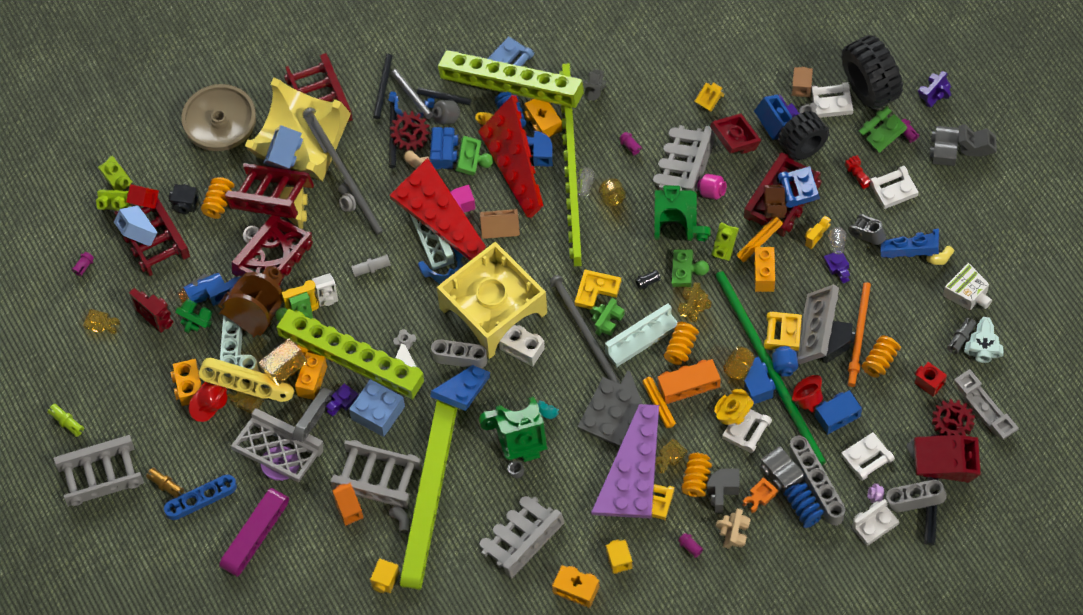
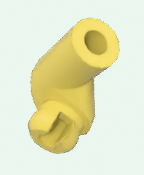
[926,246,954,265]

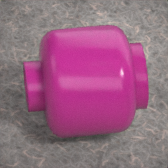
[697,174,727,200]

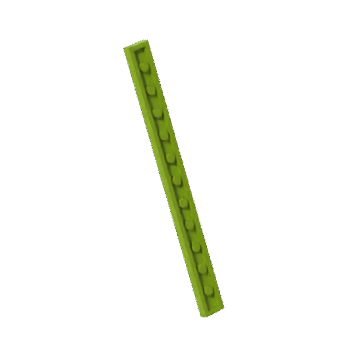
[559,63,582,266]

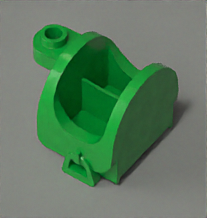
[654,185,711,241]
[479,396,548,462]

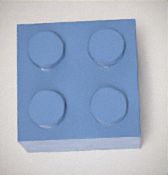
[263,125,303,170]
[349,379,405,437]

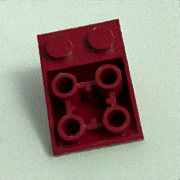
[914,435,981,483]

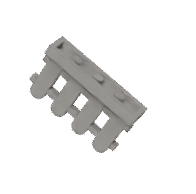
[653,125,716,194]
[480,496,565,579]

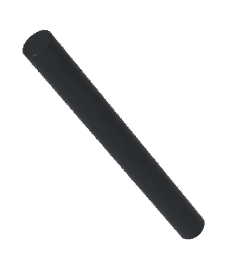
[373,54,393,119]
[389,102,398,168]

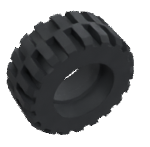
[841,35,903,109]

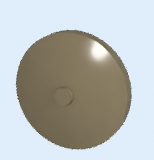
[182,84,256,151]

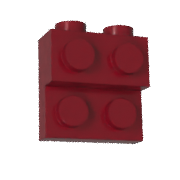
[710,113,761,154]
[129,288,173,333]

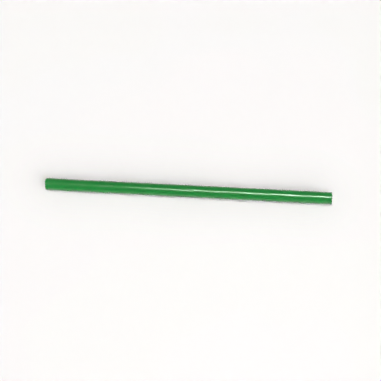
[715,271,826,466]

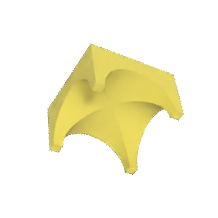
[245,78,351,181]
[437,242,547,359]

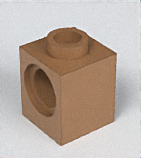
[792,67,813,97]

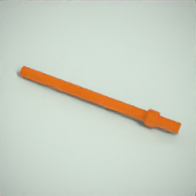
[848,282,871,387]

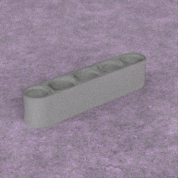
[789,436,845,525]

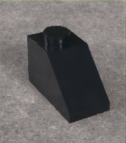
[823,321,856,363]

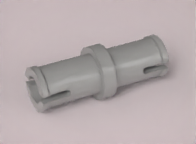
[351,254,391,277]

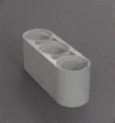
[431,340,487,368]
[886,480,947,512]

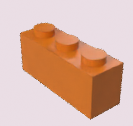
[657,359,721,404]

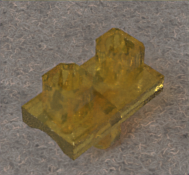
[678,282,712,322]

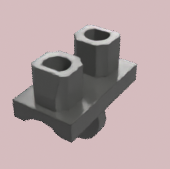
[583,69,607,100]

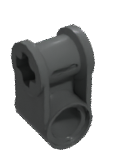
[848,214,886,245]

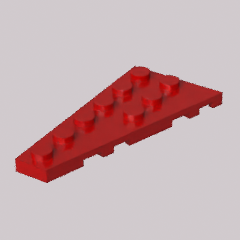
[478,95,544,218]
[390,158,486,261]

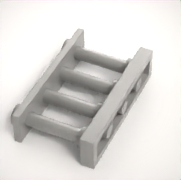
[54,435,144,506]
[331,440,422,509]

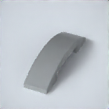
[954,369,1019,440]

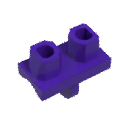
[918,71,951,107]

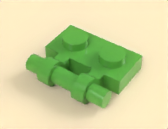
[859,106,907,153]

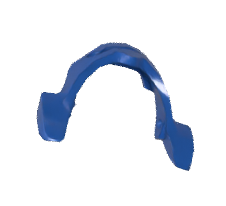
[388,91,435,122]
[418,247,464,284]

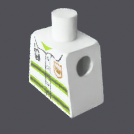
[943,263,992,310]

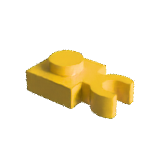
[805,216,831,250]

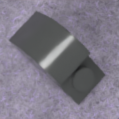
[957,124,997,156]
[707,468,739,513]

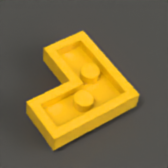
[575,270,622,309]

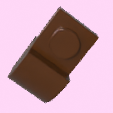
[764,185,787,218]

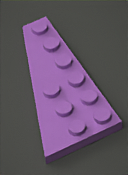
[591,404,659,518]

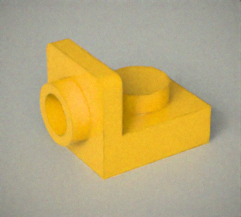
[695,83,725,111]

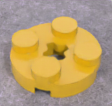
[715,389,754,425]

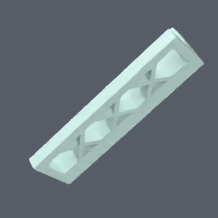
[410,214,454,270]
[605,303,677,367]

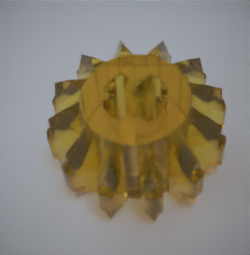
[723,346,754,380]

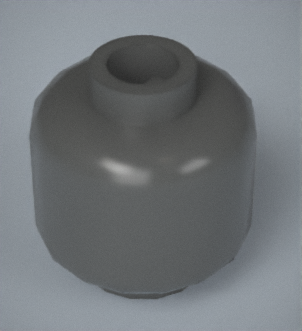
[432,100,460,124]

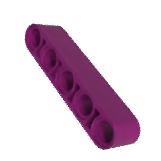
[219,488,289,577]

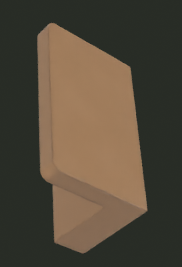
[480,209,520,239]

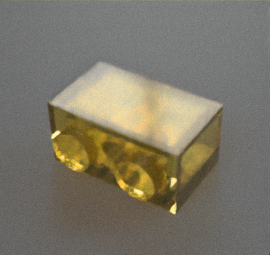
[258,338,308,386]

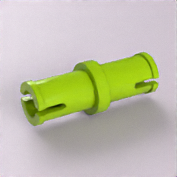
[48,403,84,437]

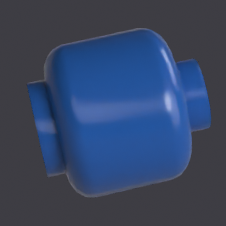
[772,346,798,377]

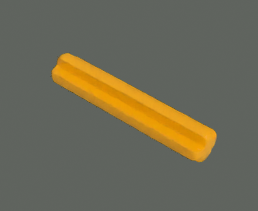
[737,217,783,262]
[642,377,676,429]

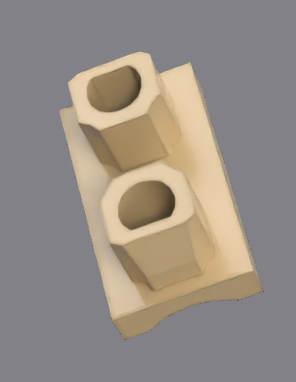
[716,508,751,549]

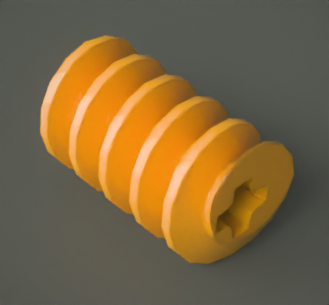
[201,177,235,219]
[664,322,699,365]
[862,335,901,378]
[682,453,712,497]

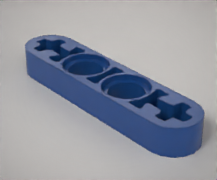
[164,475,237,520]

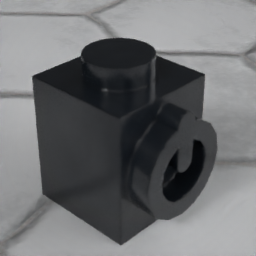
[169,184,199,214]

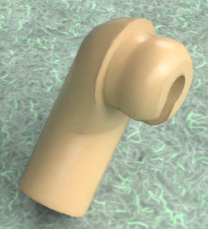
[404,150,430,168]

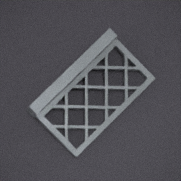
[231,408,323,482]

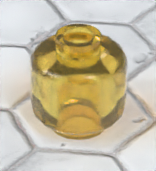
[599,178,626,206]

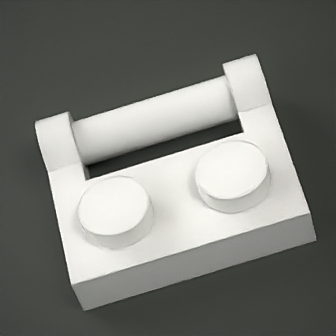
[811,82,853,118]
[870,166,919,209]
[722,409,772,453]
[841,433,894,481]

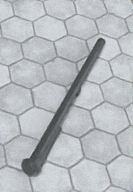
[303,107,383,235]
[550,275,621,384]

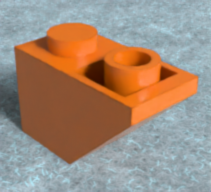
[332,482,363,526]

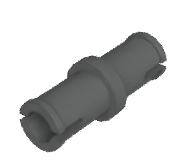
[947,318,976,354]

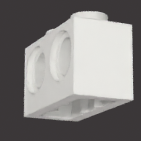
[499,325,545,367]

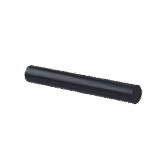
[417,87,472,106]

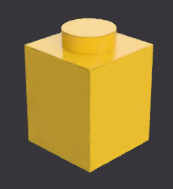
[606,540,632,574]
[370,559,400,593]

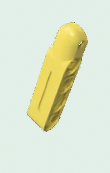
[199,358,294,402]

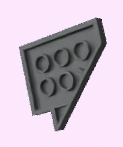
[578,370,643,448]

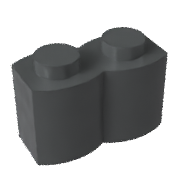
[929,126,959,166]
[760,446,804,492]

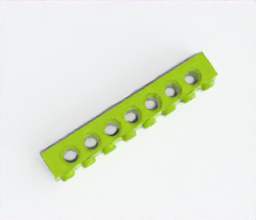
[438,50,584,108]
[277,309,424,400]

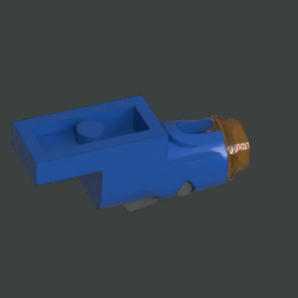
[177,273,242,306]

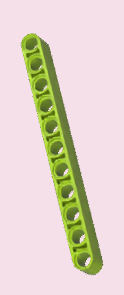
[400,400,458,590]

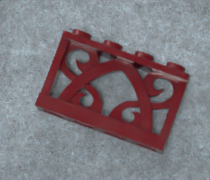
[744,152,822,237]
[232,215,313,286]

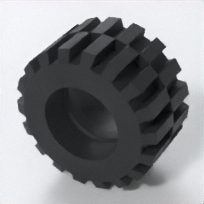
[778,111,830,161]

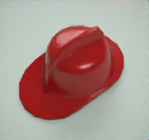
[792,375,823,412]
[189,381,227,422]

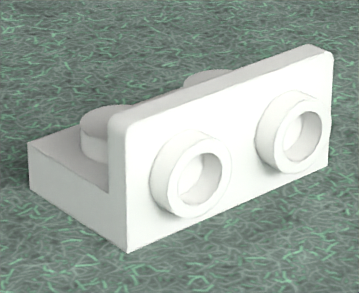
[852,499,899,546]

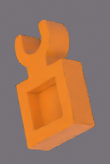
[743,478,778,513]

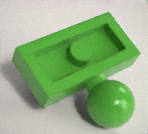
[456,136,494,176]
[672,250,709,287]
[275,292,313,322]

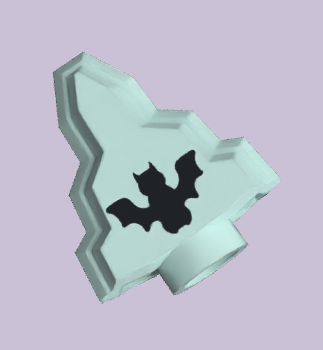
[964,317,1003,363]

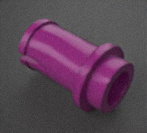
[901,119,919,143]
[619,132,642,156]
[71,252,94,277]
[678,533,704,558]

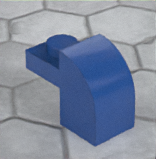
[527,131,553,166]

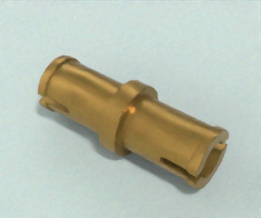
[146,468,184,498]

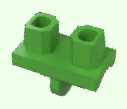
[590,298,625,336]

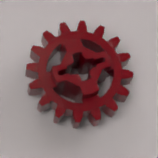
[389,111,430,151]
[932,399,975,436]

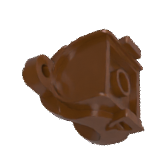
[218,266,283,338]

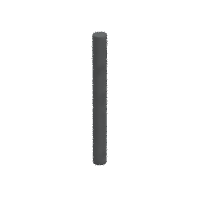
[391,69,433,119]

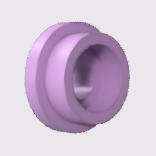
[868,484,884,503]

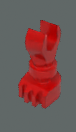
[844,155,871,189]

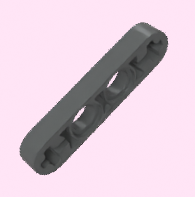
[292,387,333,442]

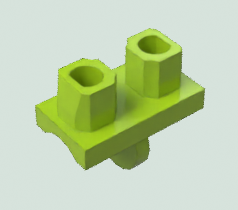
[98,156,132,190]
[96,189,132,211]
[711,222,739,261]

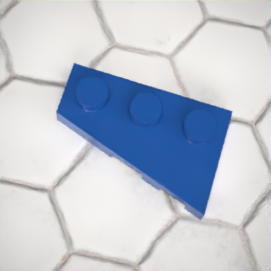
[881,228,940,258]
[430,365,490,411]

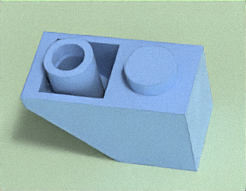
[114,206,157,246]

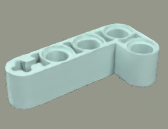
[220,315,259,377]

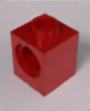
[126,184,159,209]
[915,362,947,397]

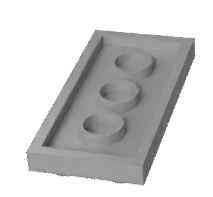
[796,285,839,364]

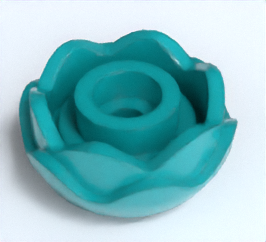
[537,400,559,419]

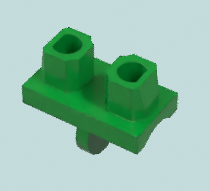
[175,299,213,333]

